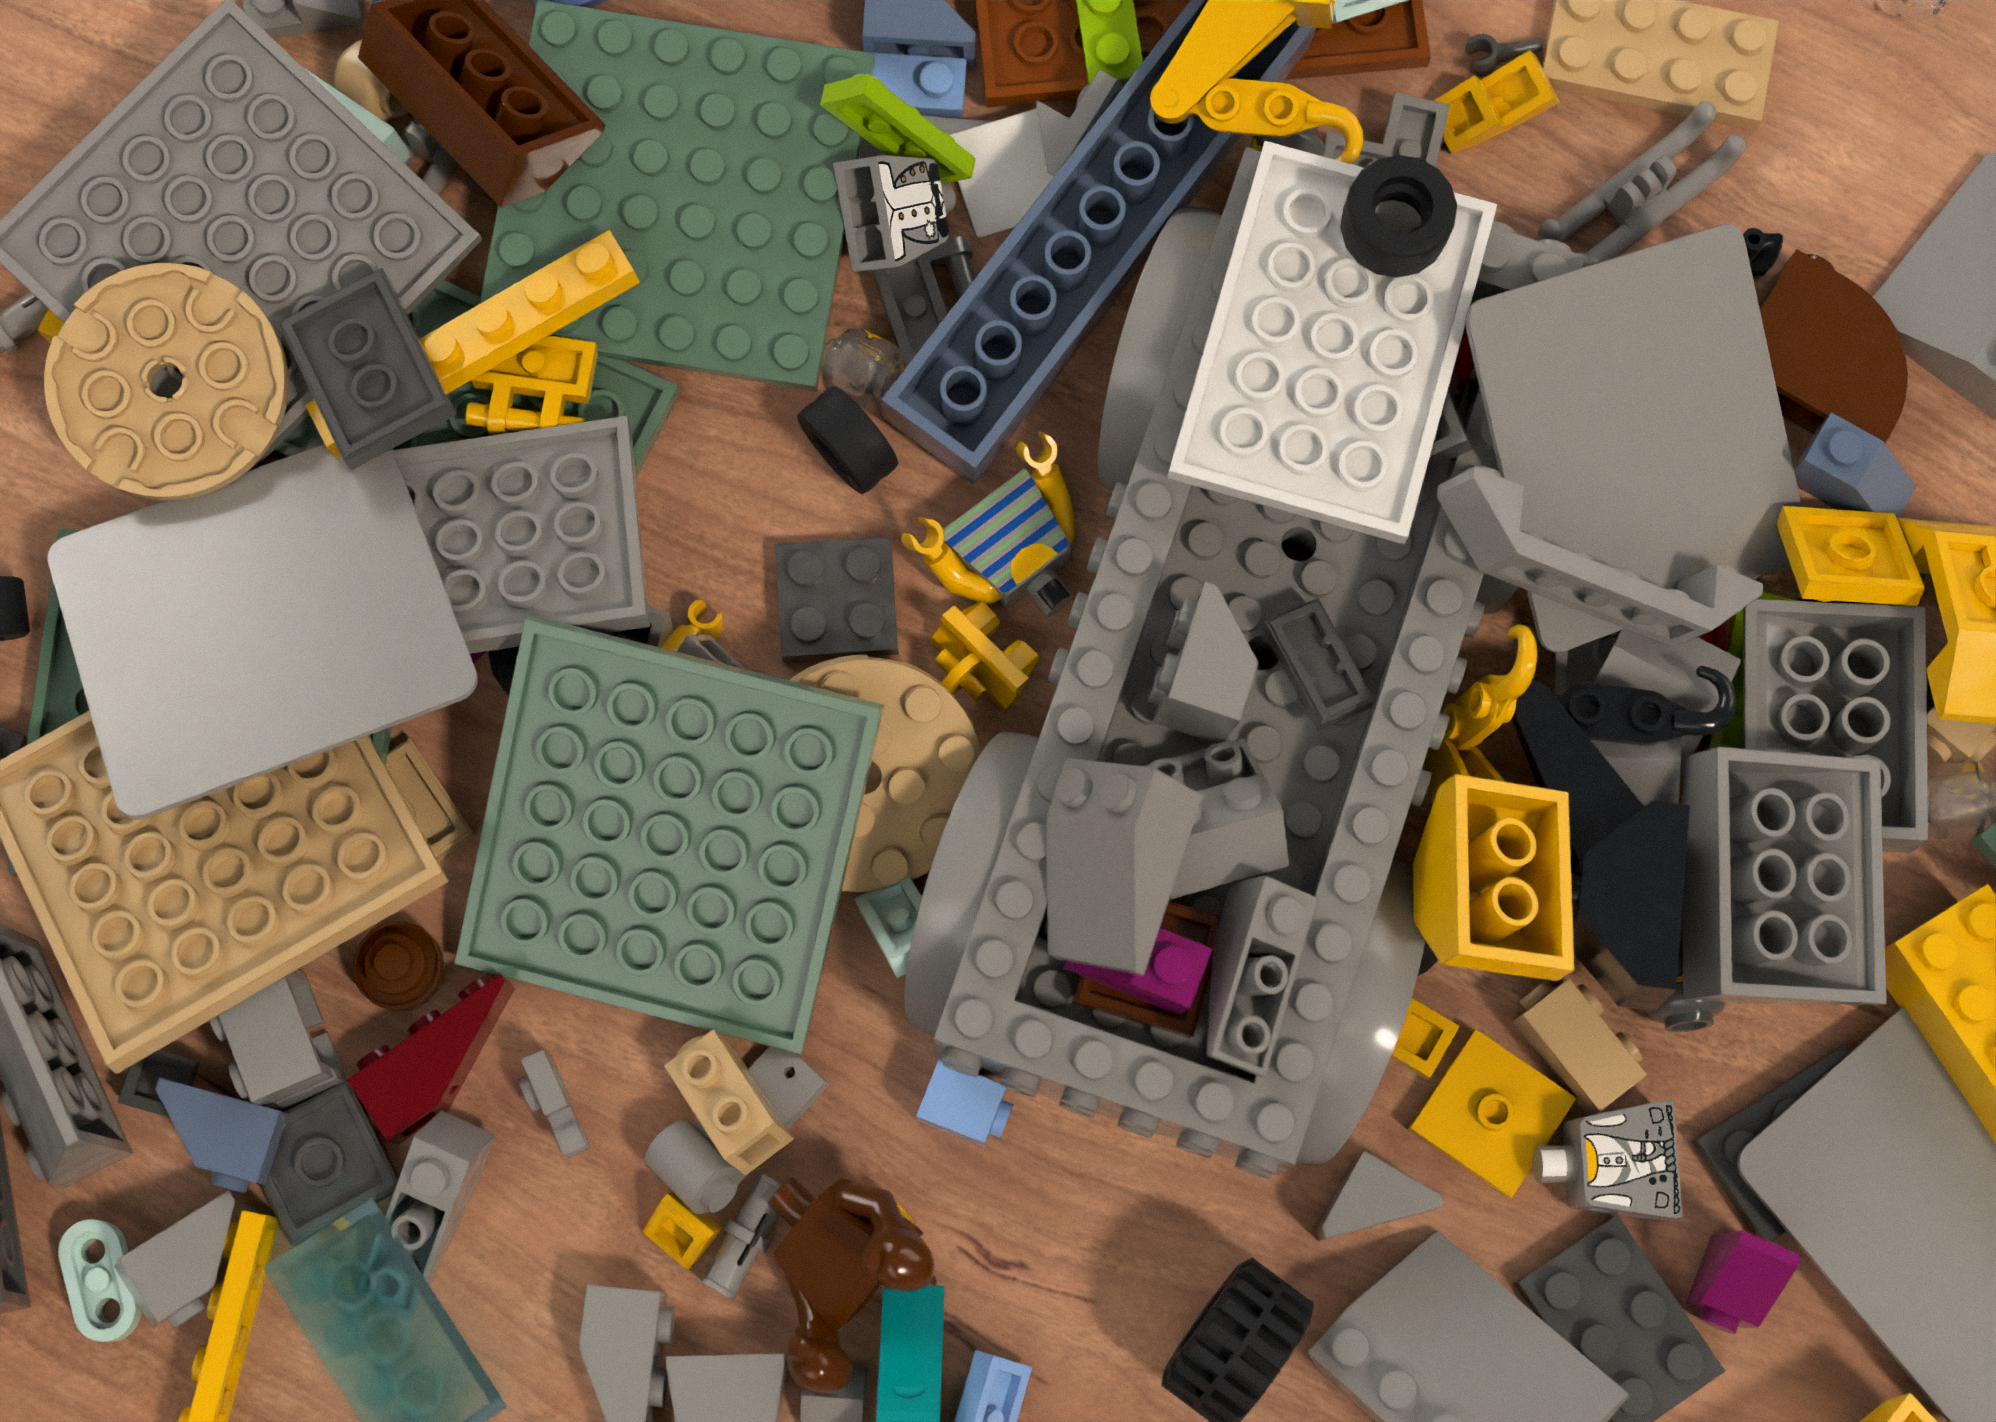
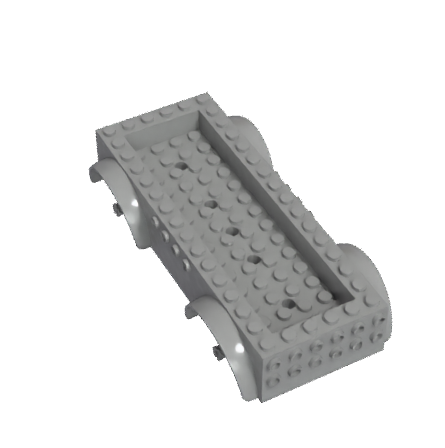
[904,147,1585,1179]

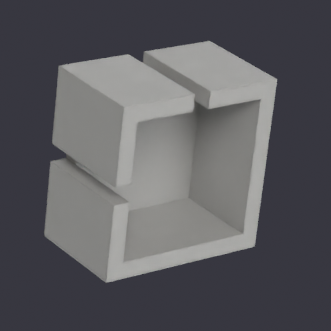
[209,969,347,1111]

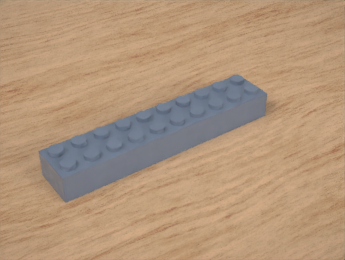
[881,0,1316,484]

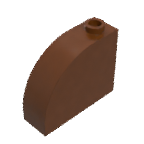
[1759,249,1908,443]

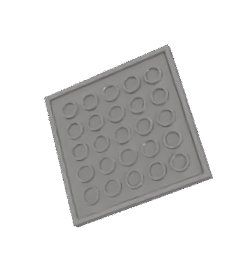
[0,0,482,471]

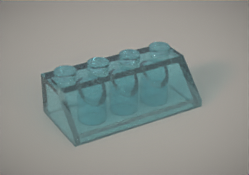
[263,1198,507,1422]

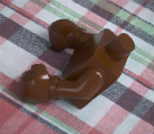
[768,1177,934,1394]

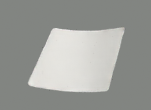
[950,108,1053,238]

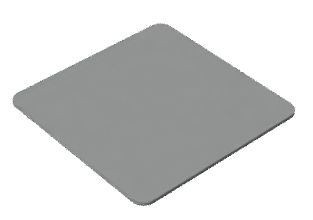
[1465,224,1802,652]
[47,444,478,820]
[1737,1006,1996,1422]

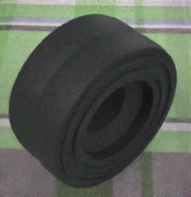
[797,386,899,494]

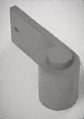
[644,1046,829,1214]

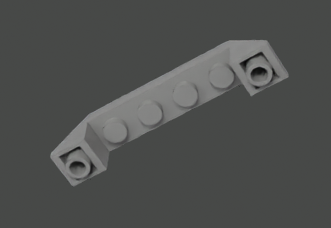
[1436,466,1763,646]

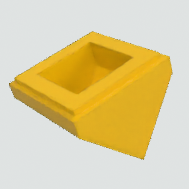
[642,1192,723,1270]

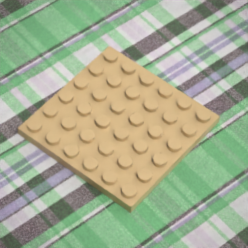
[0,710,449,1074]

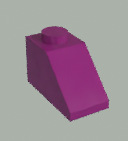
[1063,928,1212,1015]
[1686,1230,1801,1334]

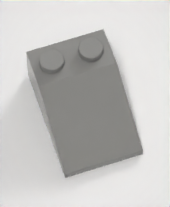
[1046,758,1203,976]

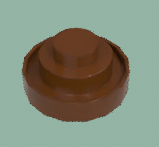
[353,921,444,1012]

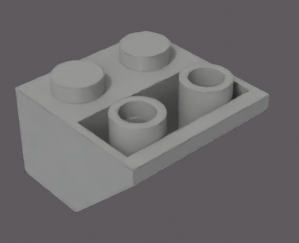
[1147,581,1258,743]
[1143,738,1289,899]

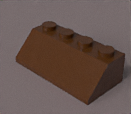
[358,0,606,208]

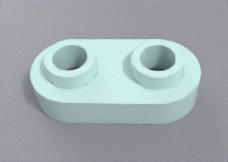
[58,1219,142,1342]

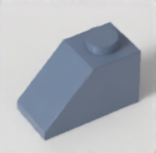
[862,0,975,67]
[1793,412,1916,518]
[155,1078,288,1193]

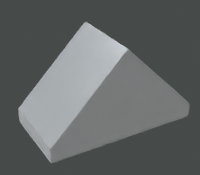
[1315,1151,1444,1241]

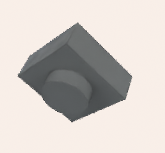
[118,1050,200,1117]

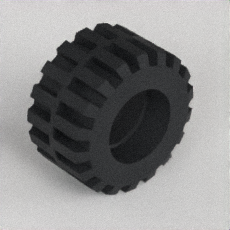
[1161,1258,1314,1422]

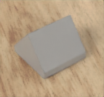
[801,1367,867,1422]

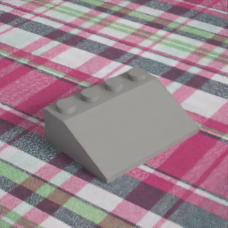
[1873,152,1996,420]
[1742,599,1928,853]
[1680,747,1886,1005]
[0,924,133,1187]
[1308,1230,1629,1422]

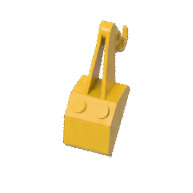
[1150,0,1363,164]
[1413,624,1574,981]

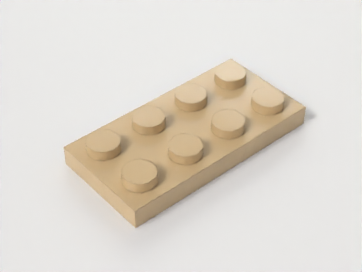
[1541,0,1779,130]

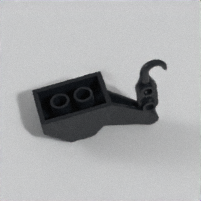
[1511,666,1737,1011]

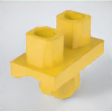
[930,601,1039,713]

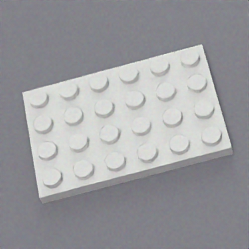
[1167,141,1498,544]

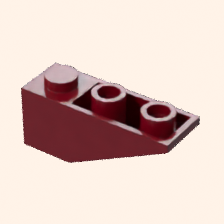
[347,974,515,1145]

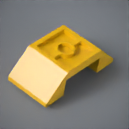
[1897,518,1996,724]

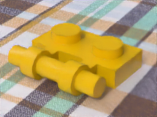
[465,336,598,435]

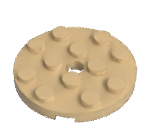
[44,263,289,501]
[789,655,981,892]

